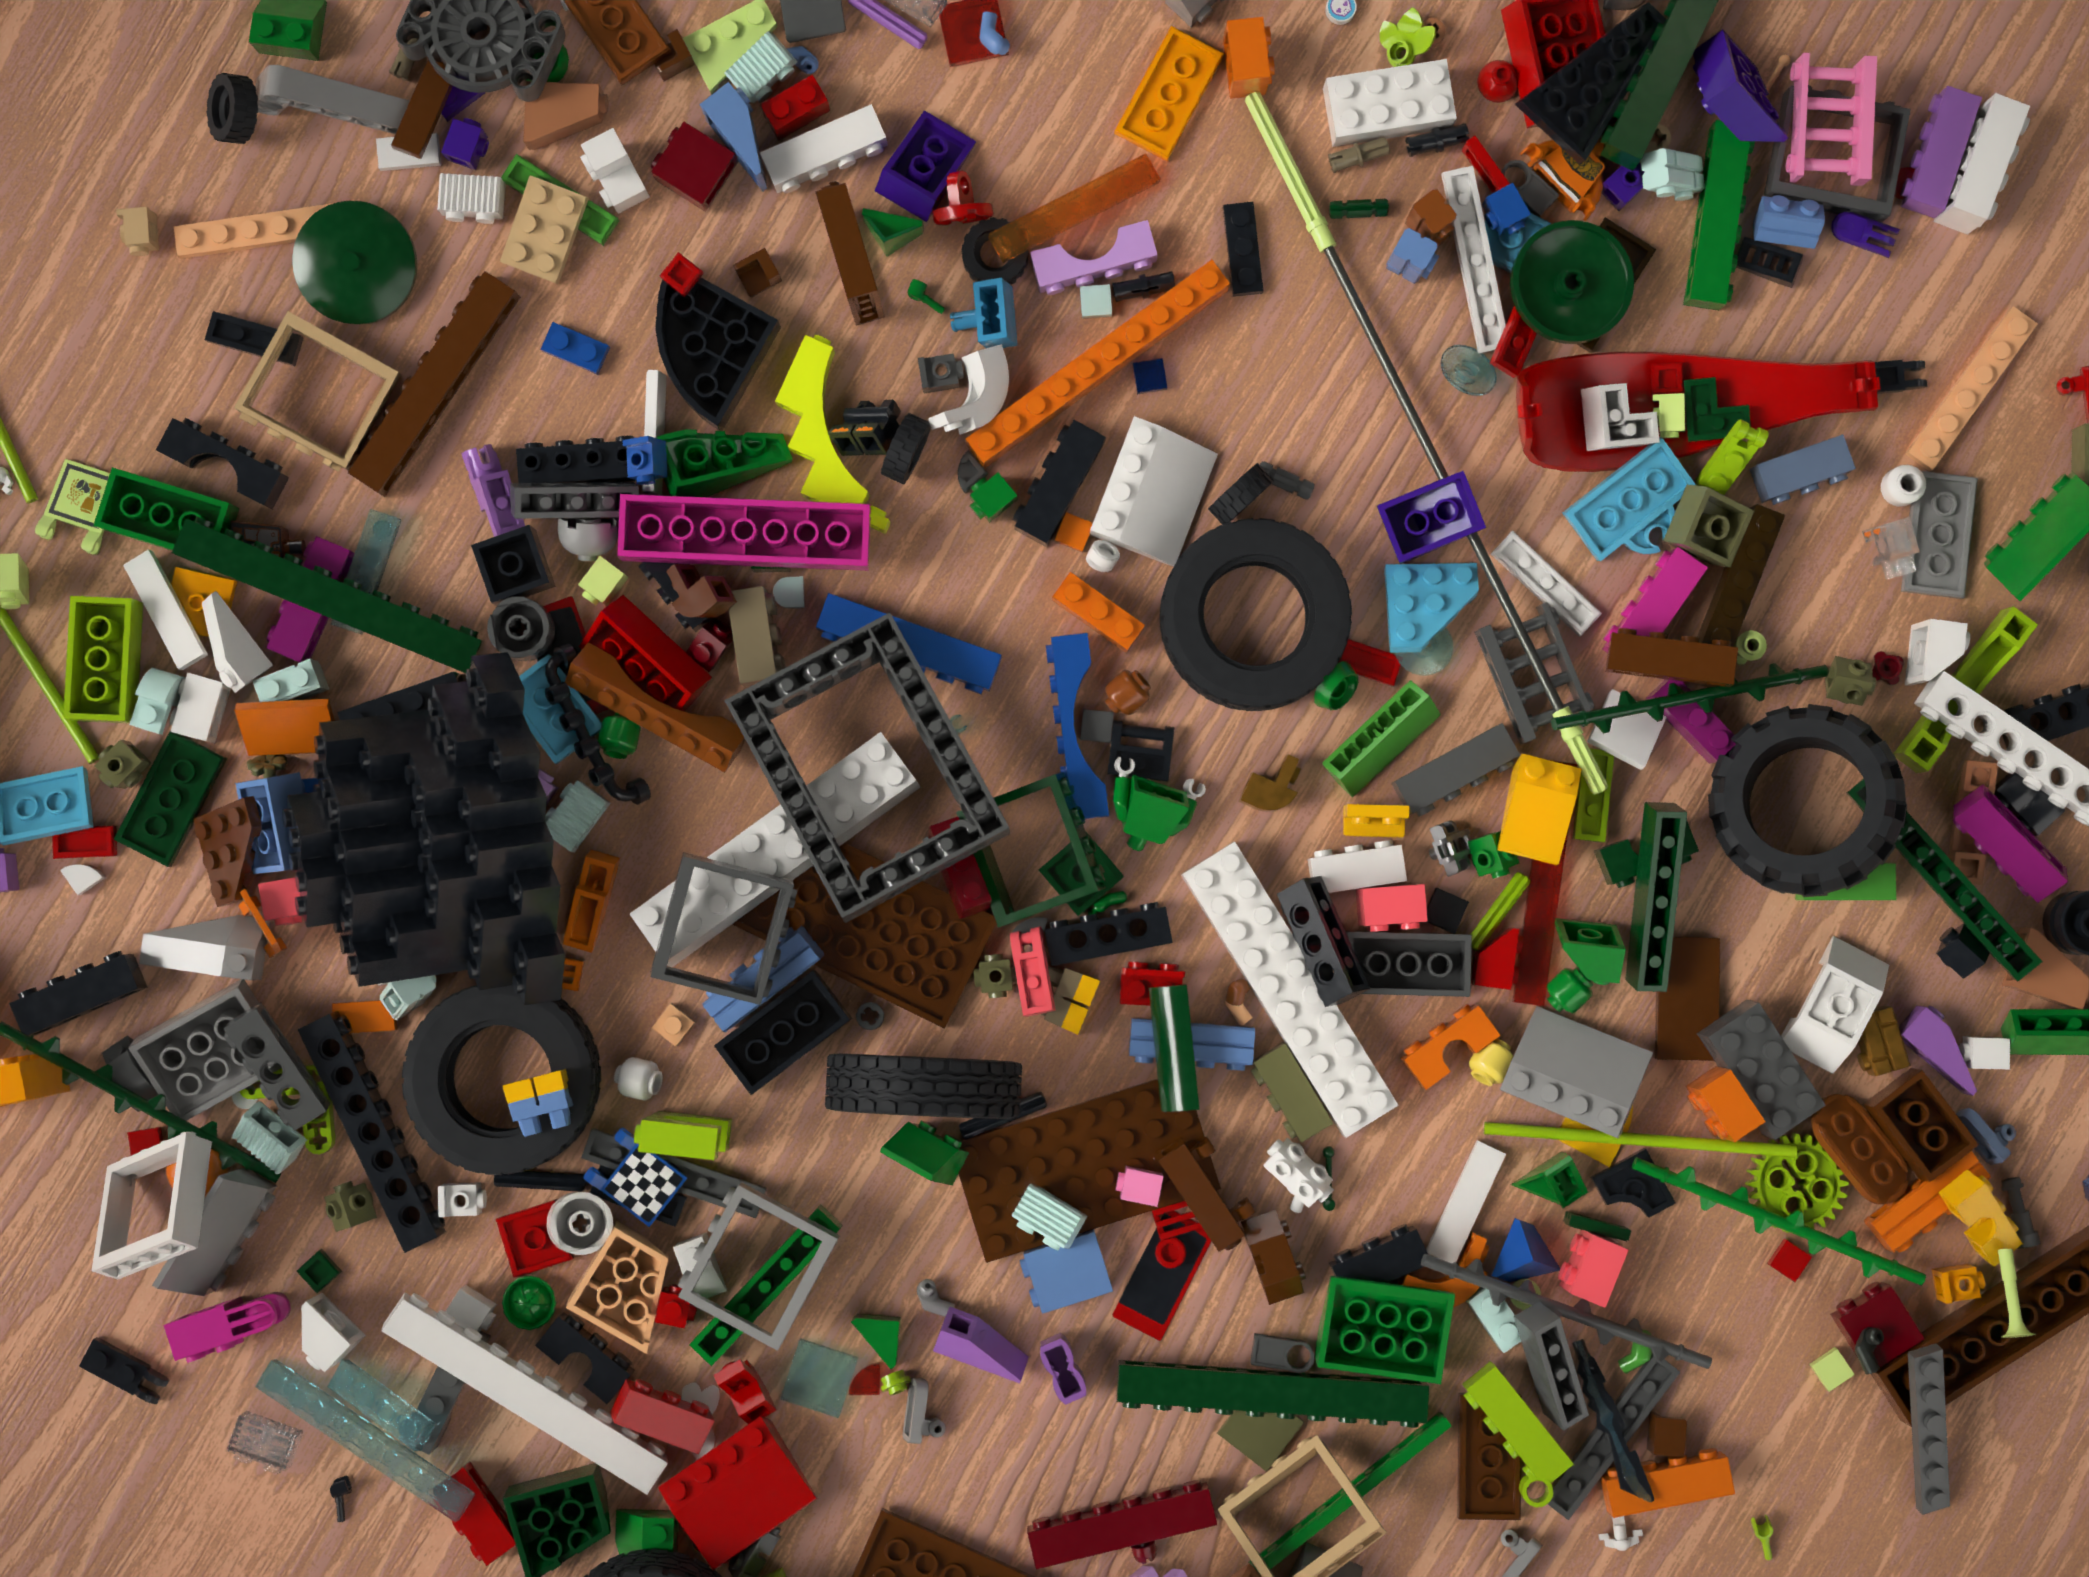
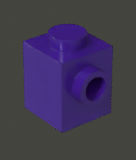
[441,118,489,170]
[1602,162,1645,211]

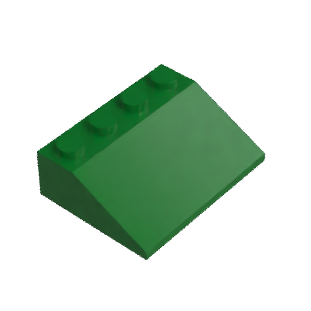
[1984,471,2089,602]
[1315,1276,1455,1384]

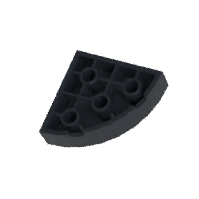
[655,261,781,431]

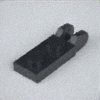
[1875,360,1927,394]
[79,1337,169,1404]

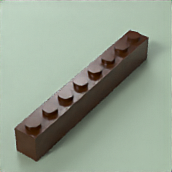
[348,271,521,497]

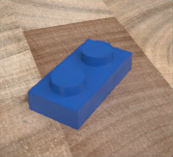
[541,322,610,375]

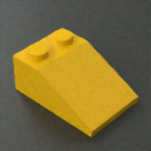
[1497,754,1582,865]

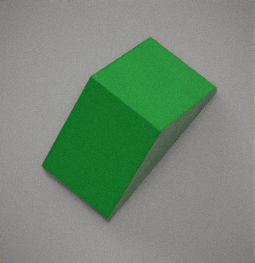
[851,1314,901,1369]

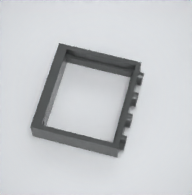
[1764,85,1911,222]
[650,852,798,1005]

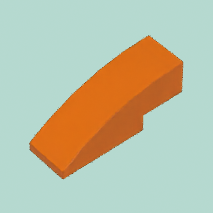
[563,849,621,953]

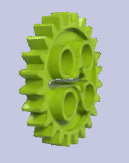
[1745,1133,1849,1233]

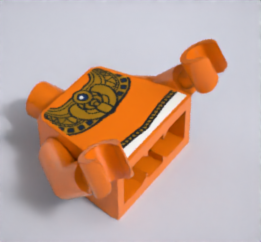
[1520,138,1605,221]

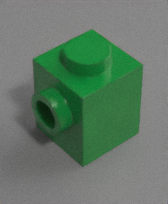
[969,472,1018,523]

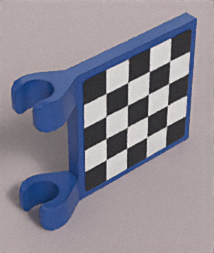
[584,1127,688,1227]

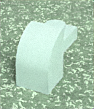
[129,668,186,735]

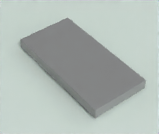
[1901,471,1978,599]

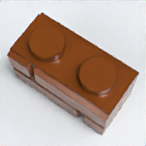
[1405,189,1457,247]

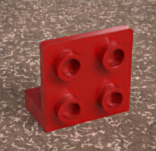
[1120,962,1185,1006]

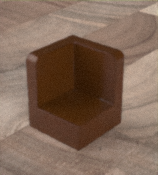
[654,29,695,82]
[733,248,782,297]
[1647,1412,1687,1457]

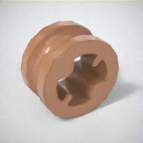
[1423,18,1446,49]

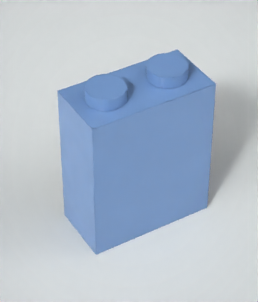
[1020,1229,1113,1314]

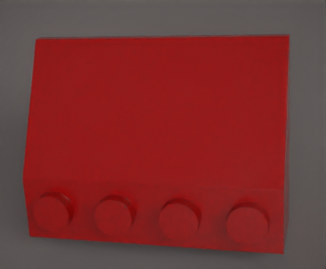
[1501,0,1605,128]
[658,1416,818,1570]

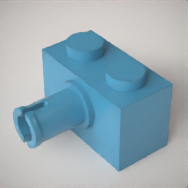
[950,277,1018,348]

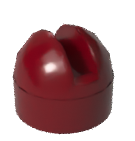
[1131,1541,1157,1564]

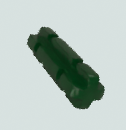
[1329,198,1389,219]

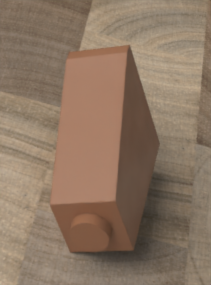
[523,81,608,150]
[2002,928,2089,1009]

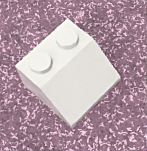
[1904,619,1970,686]
[301,1293,366,1372]

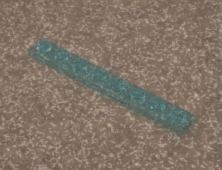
[255,1359,476,1522]

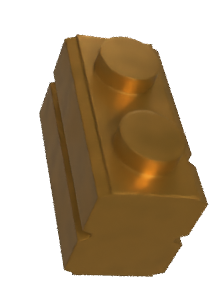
[1857,1006,1911,1076]

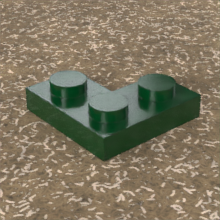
[1684,377,1751,442]

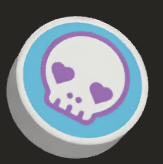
[1325,0,1357,25]

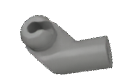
[917,1279,955,1317]

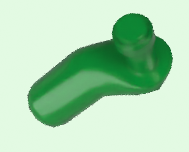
[1088,891,1127,915]

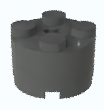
[487,597,555,661]

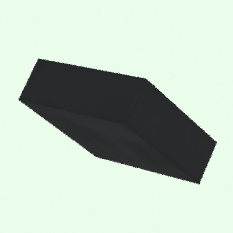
[1427,888,1469,934]

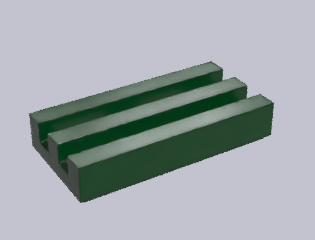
[1563,1211,1631,1242]

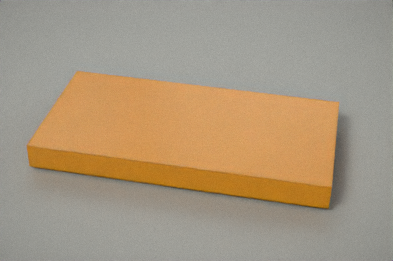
[1114,26,1224,161]

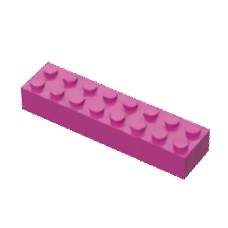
[617,494,871,571]

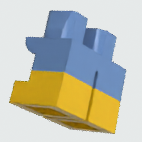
[503,1069,573,1137]

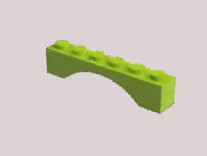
[1893,606,2038,773]

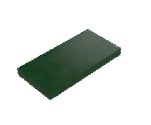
[114,731,227,867]

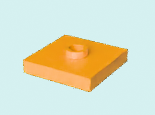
[171,567,238,637]

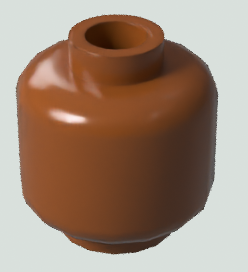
[1105,670,1151,715]

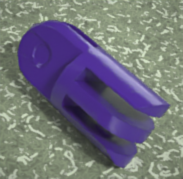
[1831,212,1900,258]

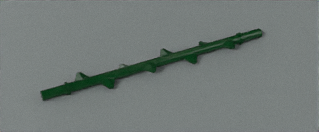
[1551,663,1829,734]
[0,1021,282,1183]

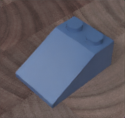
[699,82,767,192]

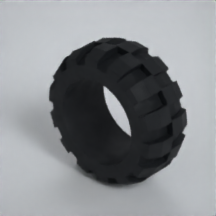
[1708,704,1907,897]

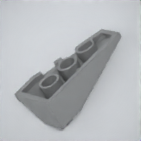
[139,915,270,980]

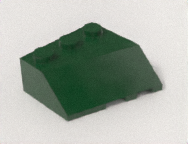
[502,1463,611,1577]

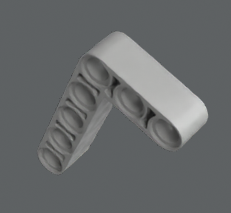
[255,65,410,134]

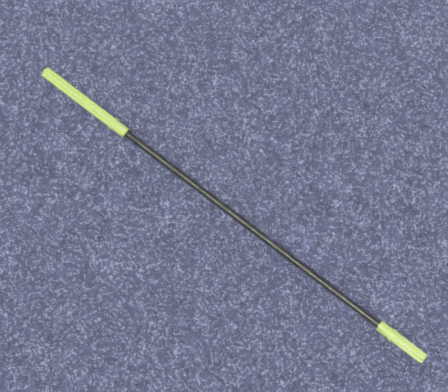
[1245,92,1608,795]

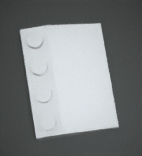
[1090,416,1218,567]

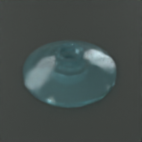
[1440,345,1497,396]
[1394,627,1453,676]

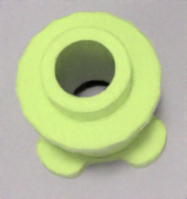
[1734,630,1767,665]

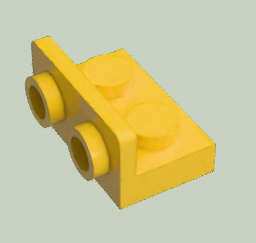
[1343,804,1409,838]

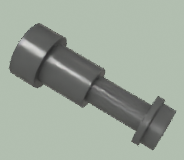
[2001,1177,2041,1249]

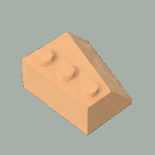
[566,1220,669,1354]

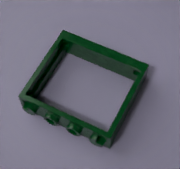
[956,772,1106,928]

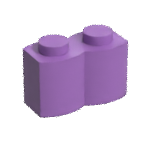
[1040,1333,1086,1405]

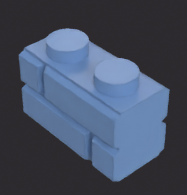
[1753,195,1825,249]
[1386,228,1439,284]

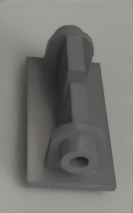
[728,1527,781,1577]

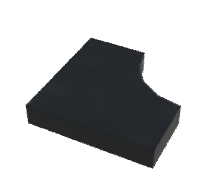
[1590,1148,1676,1218]

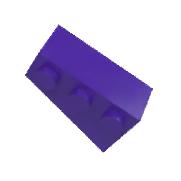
[1693,29,1789,142]

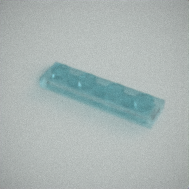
[331,509,402,635]
[327,1359,436,1451]

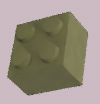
[1663,484,1754,568]

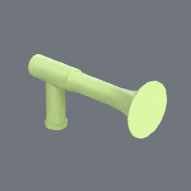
[1998,1249,2036,1338]

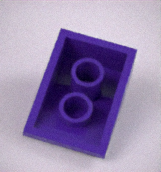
[875,110,976,222]
[1377,470,1486,564]

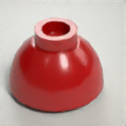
[1477,60,1518,103]

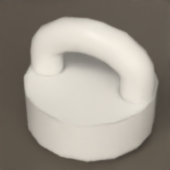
[1086,540,1120,572]

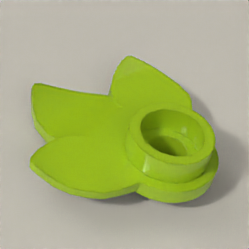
[1379,7,1436,67]

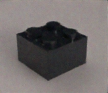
[471,525,556,606]

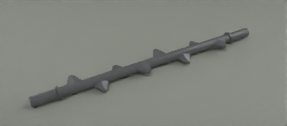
[1421,1254,1712,1369]

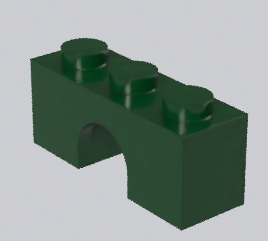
[1594,819,1699,888]

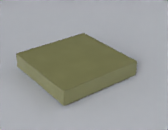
[1217,1410,1304,1472]

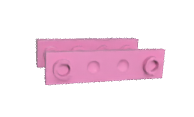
[1786,53,1877,186]

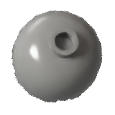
[558,517,619,561]

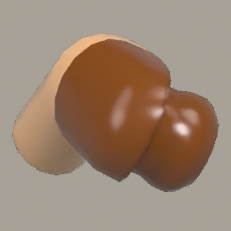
[1225,979,1253,1026]

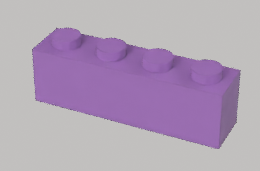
[1900,86,1982,218]

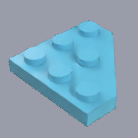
[1384,563,1479,653]

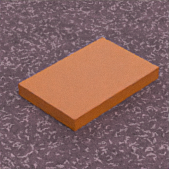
[234,699,335,756]

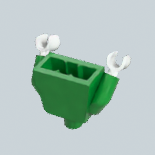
[1113,757,1206,851]

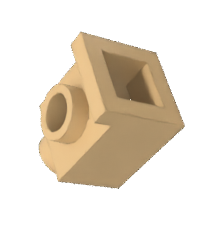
[116,207,159,256]

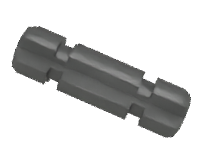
[1260,461,1315,500]

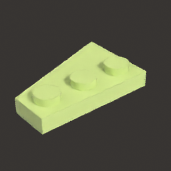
[682,0,777,95]

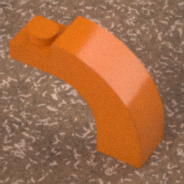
[1398,1231,1489,1308]

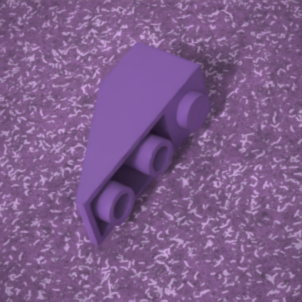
[933,1306,1029,1383]

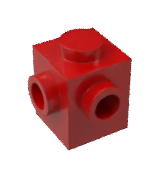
[654,1284,697,1329]

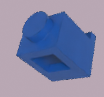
[623,436,667,485]

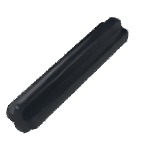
[959,1092,1047,1139]
[494,1171,586,1192]

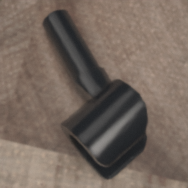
[330,1476,352,1522]

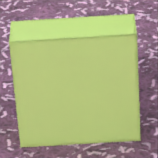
[1809,1347,1855,1392]

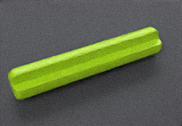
[1470,872,1531,951]

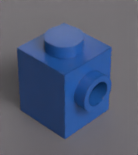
[1482,183,1531,236]

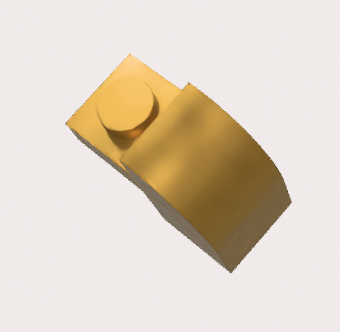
[1239,754,1301,812]

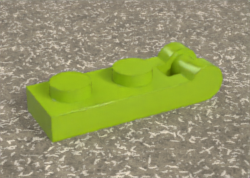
[1695,419,1769,495]

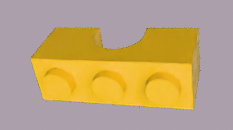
[1938,1170,2023,1267]

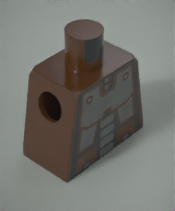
[231,521,306,583]

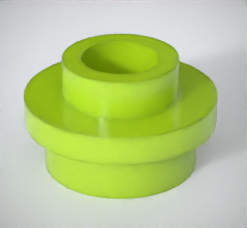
[881,1370,911,1396]

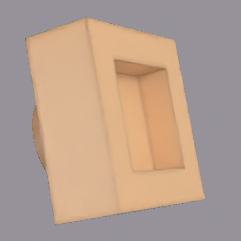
[652,1003,696,1047]

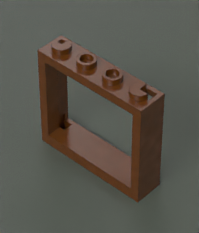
[815,182,884,326]

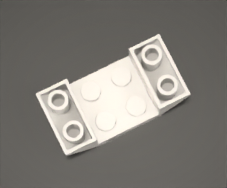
[1781,936,1889,1074]

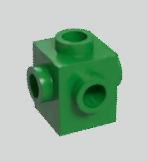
[1467,831,1520,879]

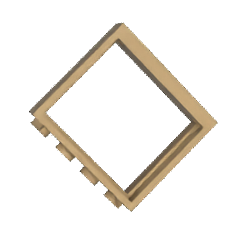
[234,311,401,472]
[1217,1435,1387,1577]

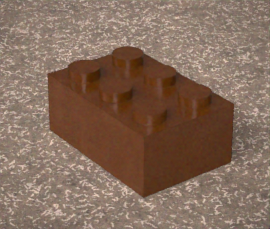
[1862,1068,1979,1182]

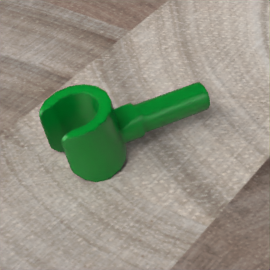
[908,279,945,314]

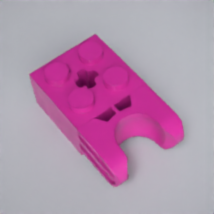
[163,1292,291,1363]

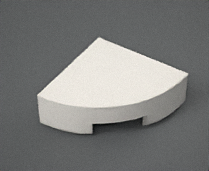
[60,865,106,895]

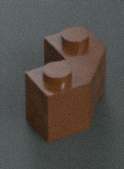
[1241,1210,1306,1305]

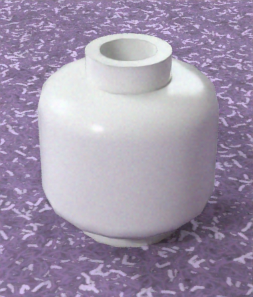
[1881,465,1926,507]
[614,1057,663,1101]

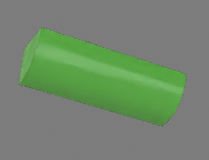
[1322,680,1441,798]

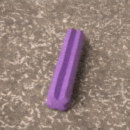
[848,0,928,49]

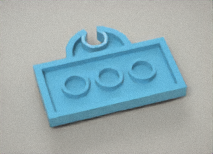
[1562,437,1697,562]

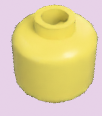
[1469,1039,1513,1086]

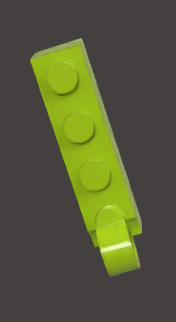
[1462,1361,1574,1507]

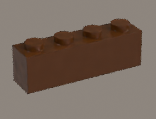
[1605,628,1738,687]

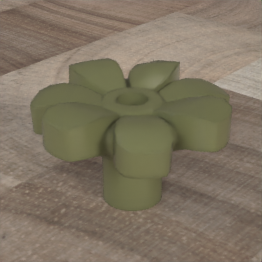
[247,755,288,778]

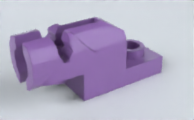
[461,444,525,537]

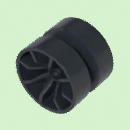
[2042,891,2089,956]

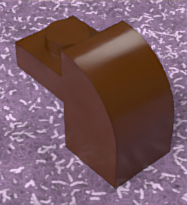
[666,564,737,618]

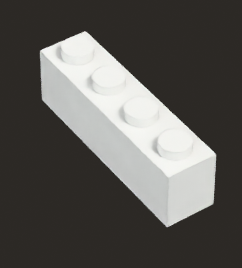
[760,104,888,193]

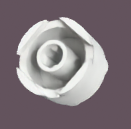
[547,1192,613,1255]

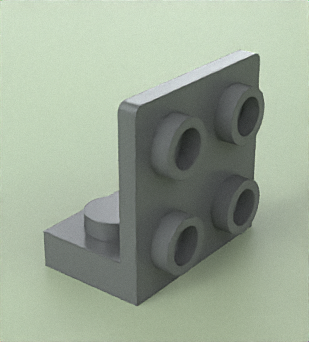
[780,0,846,43]

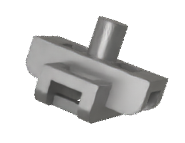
[1429,820,1471,877]

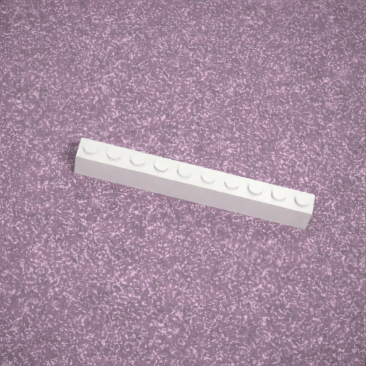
[382,1293,668,1495]

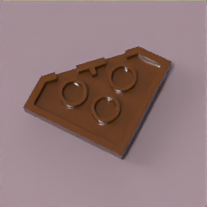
[193,796,262,907]

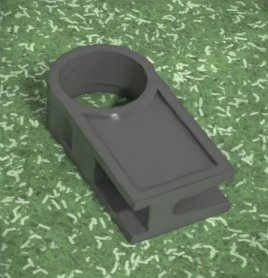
[1501,160,1560,217]
[1250,1333,1314,1373]

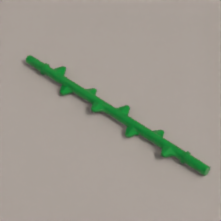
[1632,1157,1926,1286]

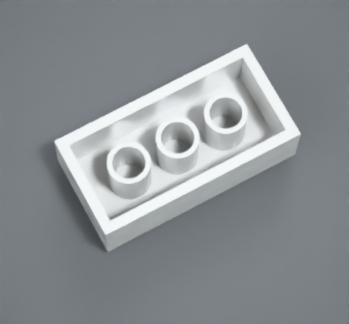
[1323,59,1457,147]
[1933,93,2030,235]

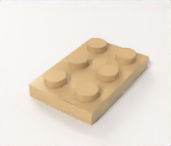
[500,175,589,284]

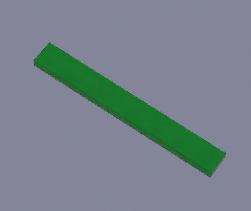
[1248,1412,1452,1574]

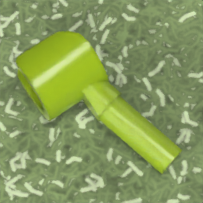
[1751,1515,1774,1560]

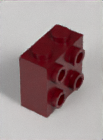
[651,121,738,212]
[1830,1282,1925,1367]

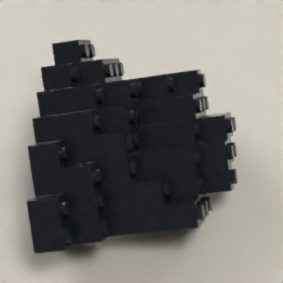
[282,652,565,1006]

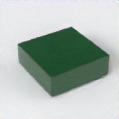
[297,1249,342,1294]

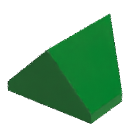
[862,208,924,257]
[1510,1152,1588,1209]

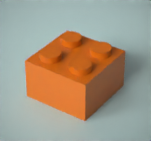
[1223,17,1275,99]
[1685,1066,1766,1142]

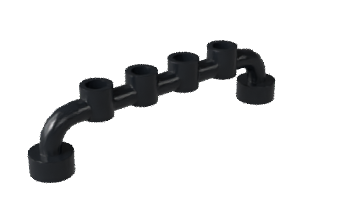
[545,643,651,805]

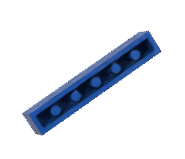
[816,593,1002,694]

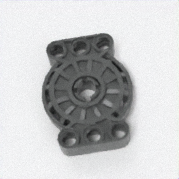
[396,0,566,102]

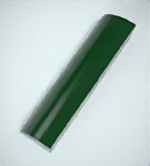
[1149,984,1200,1112]

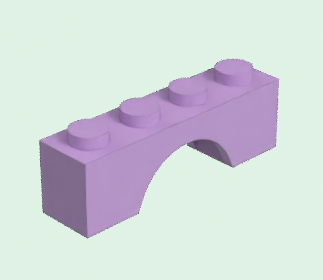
[1030,220,1157,295]

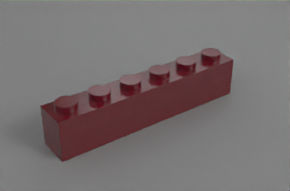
[1027,1480,1217,1570]

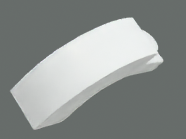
[928,344,1009,435]

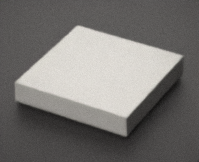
[1587,689,1666,770]

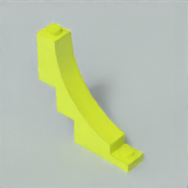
[775,334,891,534]

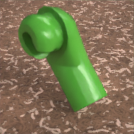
[1618,1330,1652,1374]

